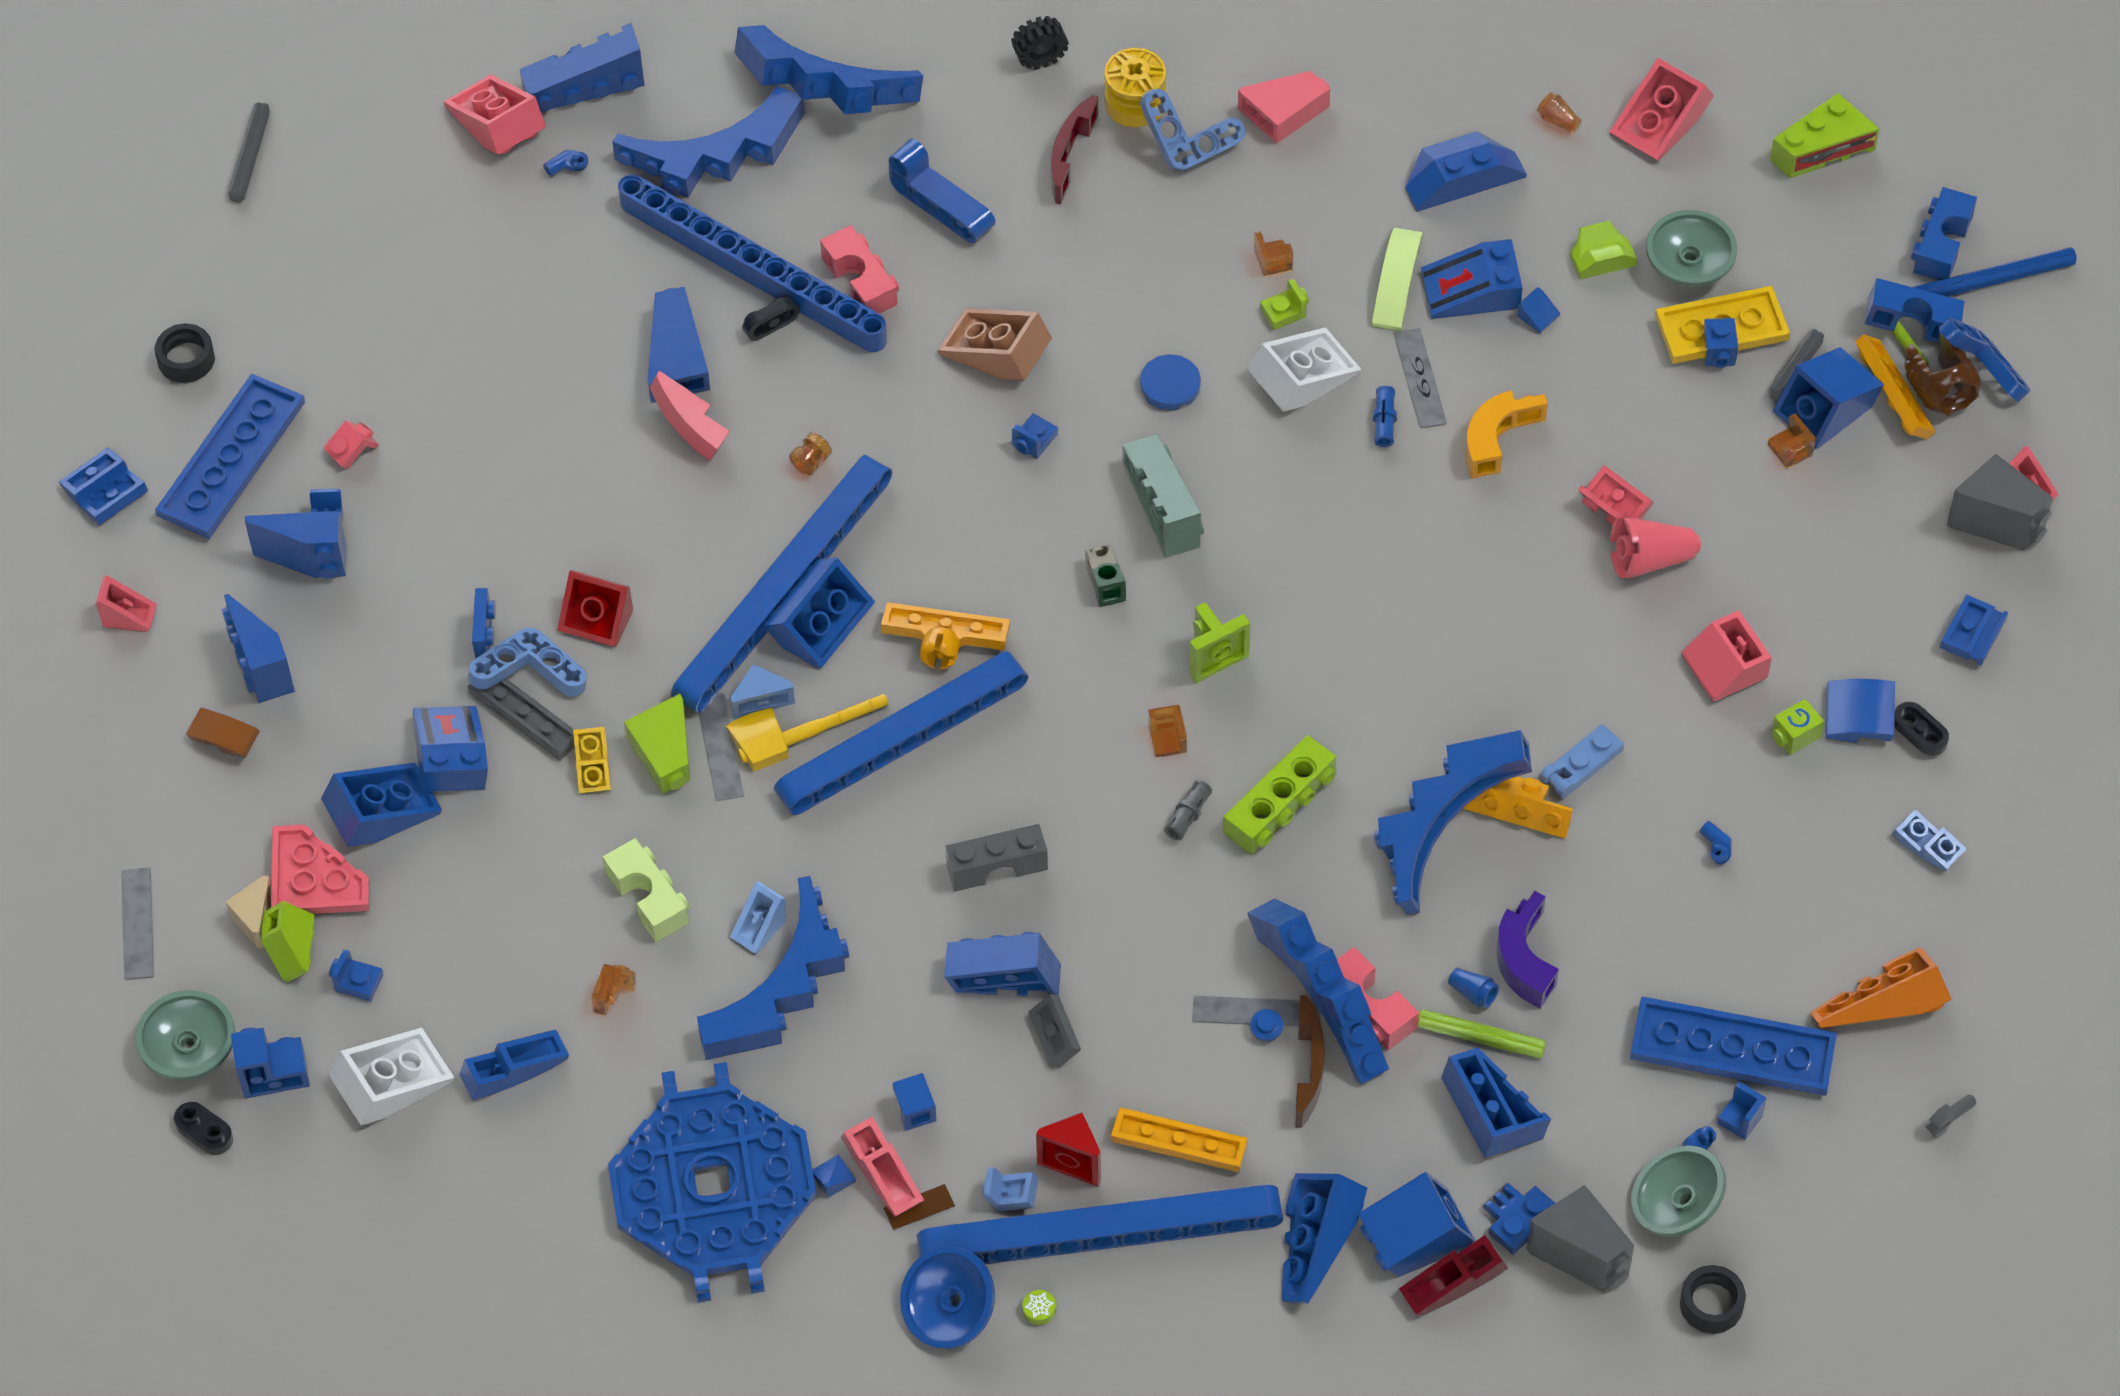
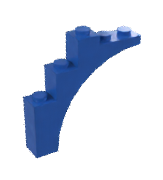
[735,25,924,114]
[612,86,805,198]
[1374,730,1532,915]
[697,876,849,1060]
[1247,898,1389,1084]

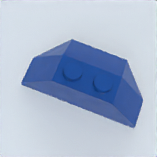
[1405,131,1527,212]

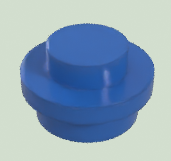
[1250,1009,1283,1041]

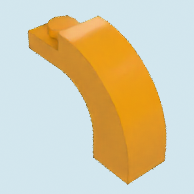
[1465,390,1548,479]

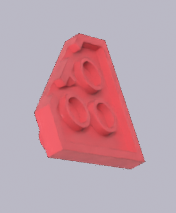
[271,824,370,914]

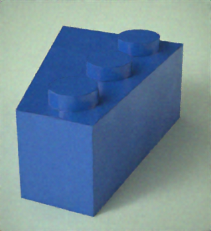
[944,932,1061,996]

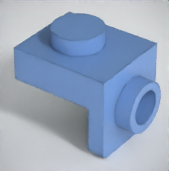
[982,1167,1038,1212]

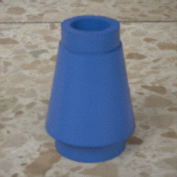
[1448,967,1499,1008]

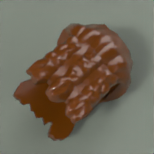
[1904,333,1981,416]

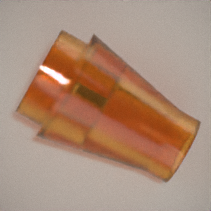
[1537,92,1582,134]

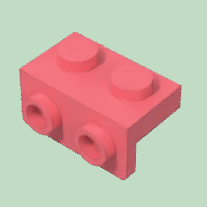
[1578,465,1654,526]

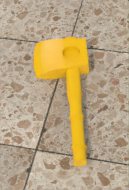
[725,694,889,772]

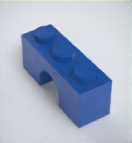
[1911,187,1977,280]
[1864,278,1965,344]

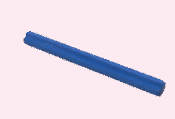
[1913,247,2077,296]

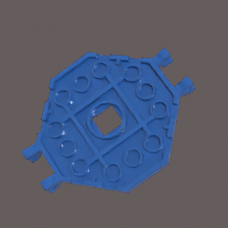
[608,1062,817,1303]

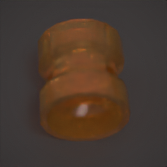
[789,432,832,475]

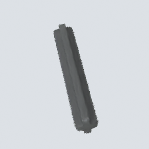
[228,102,270,202]

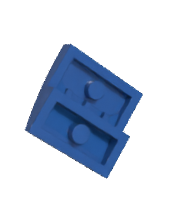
[59,448,148,525]
[1825,679,1895,743]

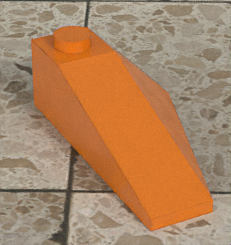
[1810,947,1952,1028]

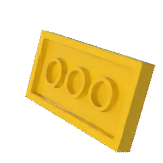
[1655,286,1790,364]

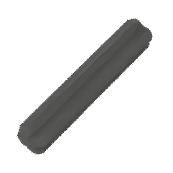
[1769,329,1824,401]

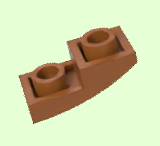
[186,707,260,758]

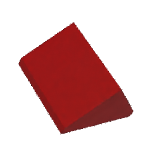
[557,570,633,647]
[1036,1112,1101,1187]

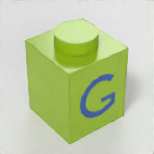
[1771,699,1824,755]

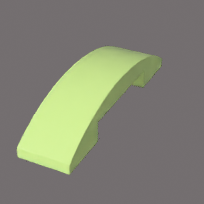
[1372,227,1423,331]

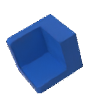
[892,1073,937,1131]
[1717,1082,1767,1140]

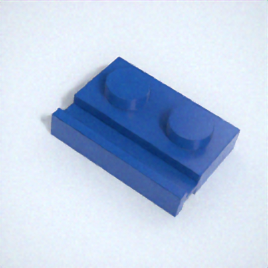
[472,588,496,658]
[1940,594,2009,666]

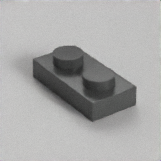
[1029,994,1081,1068]

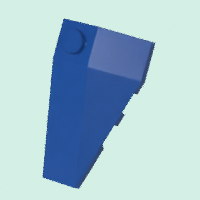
[1282,1173,1368,1304]

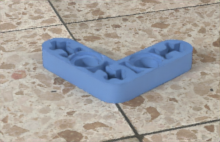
[1140,89,1245,171]
[468,628,587,696]

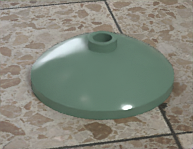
[1646,210,1737,286]
[135,990,235,1080]
[1631,1146,1726,1237]

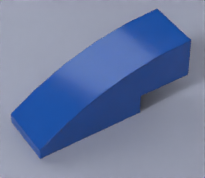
[459,1029,569,1100]

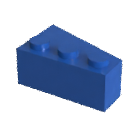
[1441,1047,1551,1158]

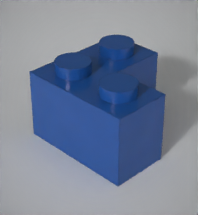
[231,1027,310,1099]

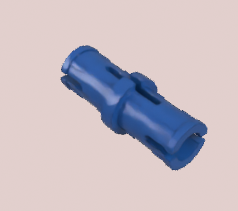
[1373,386,1397,447]

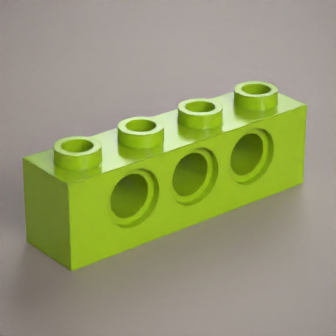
[1223,734,1337,855]

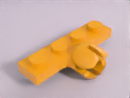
[881,602,1010,670]

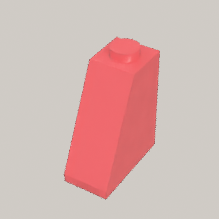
[1238,71,1331,143]

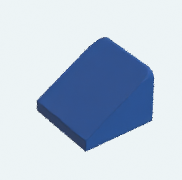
[1517,287,1560,333]

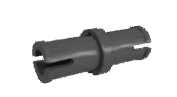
[1164,780,1212,841]

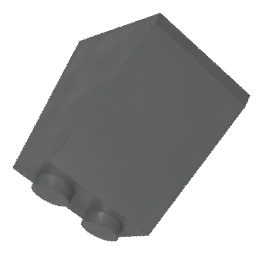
[1947,454,2053,550]
[1526,1185,1634,1292]

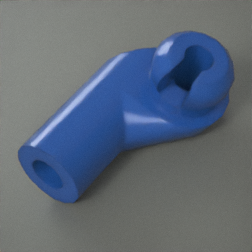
[543,150,588,176]
[1699,821,1732,864]
[1683,1126,1717,1150]

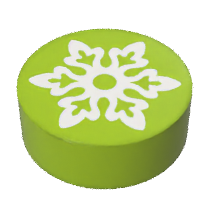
[1022,1290,1056,1325]

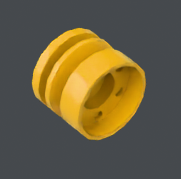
[1104,47,1166,127]

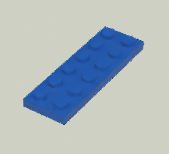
[155,373,305,539]
[1630,996,1837,1096]

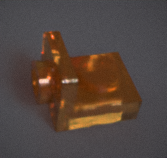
[592,964,637,1015]

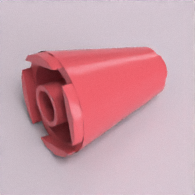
[1610,516,1701,579]

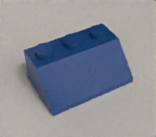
[762,557,875,668]

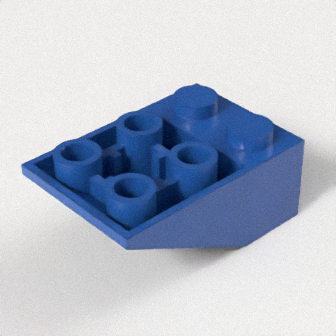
[221,594,295,703]

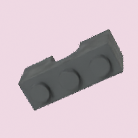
[945,824,1048,892]

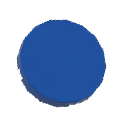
[1140,354,1201,410]

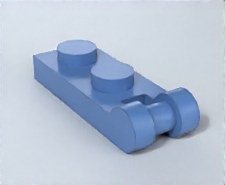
[1539,724,1624,799]

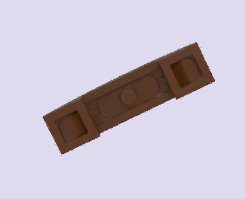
[1295,995,1325,1128]

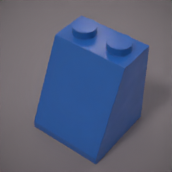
[1773,347,1884,449]
[1358,1171,1476,1277]

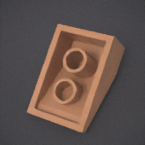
[938,308,1052,381]

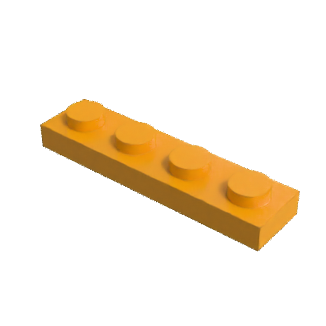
[1855,334,1936,440]
[1111,1107,1248,1173]

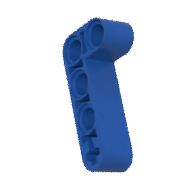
[888,139,996,243]

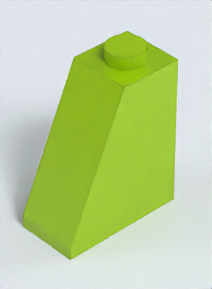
[624,694,690,794]

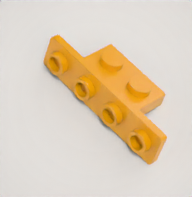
[1462,776,1573,838]

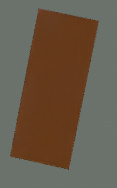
[883,1184,955,1230]

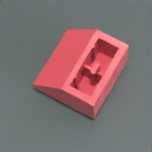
[1681,610,1772,702]

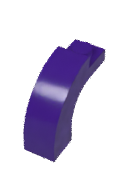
[1496,890,1559,1009]

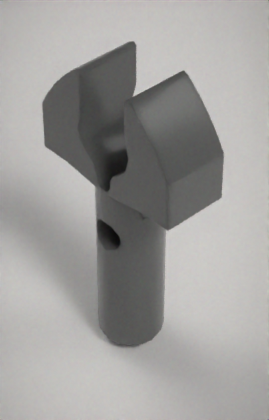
[1925,1095,1976,1137]

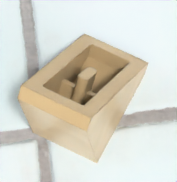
[226,876,271,948]

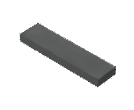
[467,671,575,761]

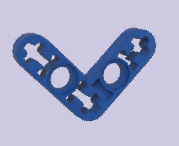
[1939,317,2030,402]

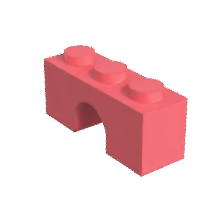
[820,225,899,314]
[1337,947,1419,1050]

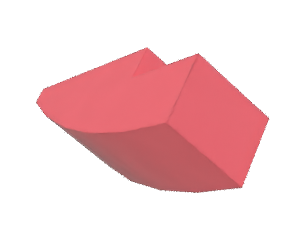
[649,371,730,461]
[841,1116,924,1217]

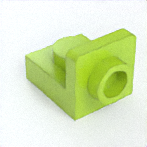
[1260,279,1309,330]

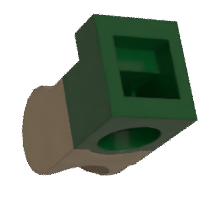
[1085,545,1126,607]

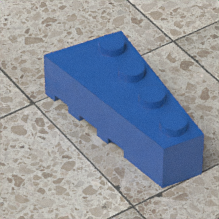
[520,23,645,112]

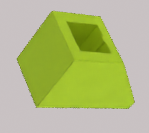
[260,901,315,982]

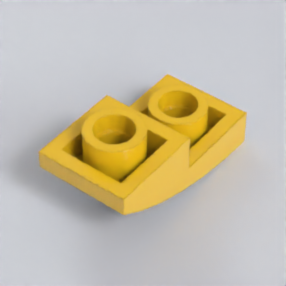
[573,726,611,793]

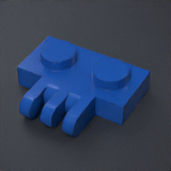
[1483,1183,1555,1255]

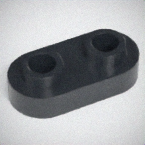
[742,297,800,341]
[1894,702,1949,756]
[174,1102,233,1155]

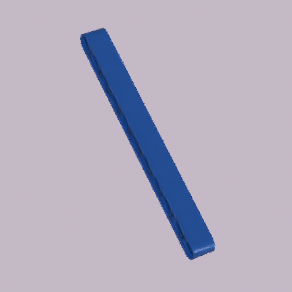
[618,174,887,352]
[671,455,893,713]
[917,1185,1284,1264]

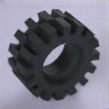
[1011,16,1069,70]

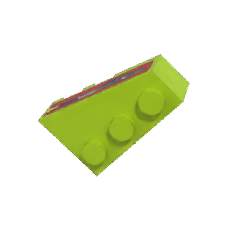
[1770,93,1880,178]

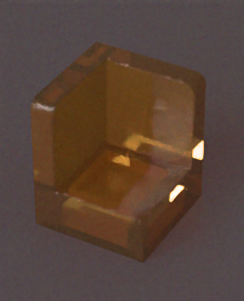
[1254,231,1293,277]
[1767,414,1816,469]
[1148,704,1187,757]

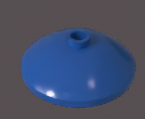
[900,1246,995,1349]

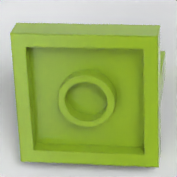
[1189,602,1250,684]

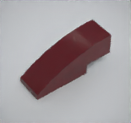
[1399,1235,1508,1317]

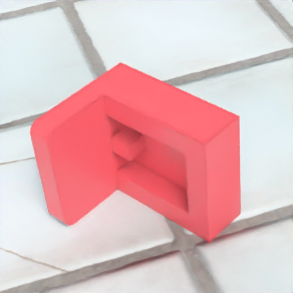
[323,420,379,469]

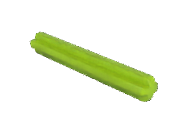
[1418,1009,1546,1058]

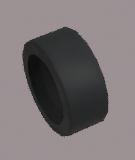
[154,323,215,383]
[1679,1265,1746,1334]

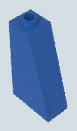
[648,286,711,403]

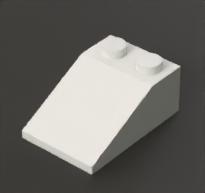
[1247,327,1362,412]
[329,1028,454,1125]

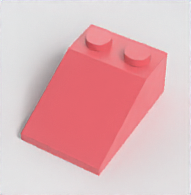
[1609,58,1714,162]
[443,74,546,155]

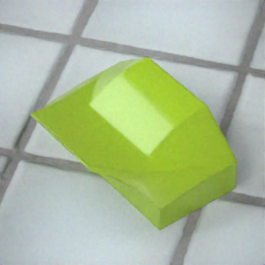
[1570,220,1637,280]

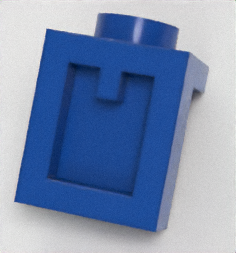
[1012,413,1058,459]
[329,949,384,1002]

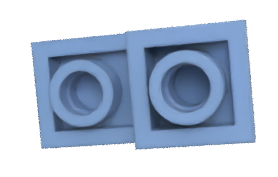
[1892,809,1967,871]

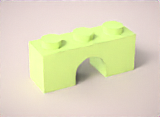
[602,838,690,942]

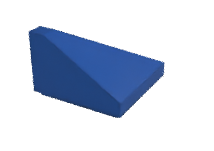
[813,1154,856,1198]

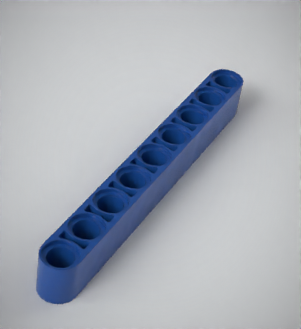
[774,651,1029,815]

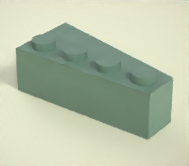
[1122,434,1204,558]

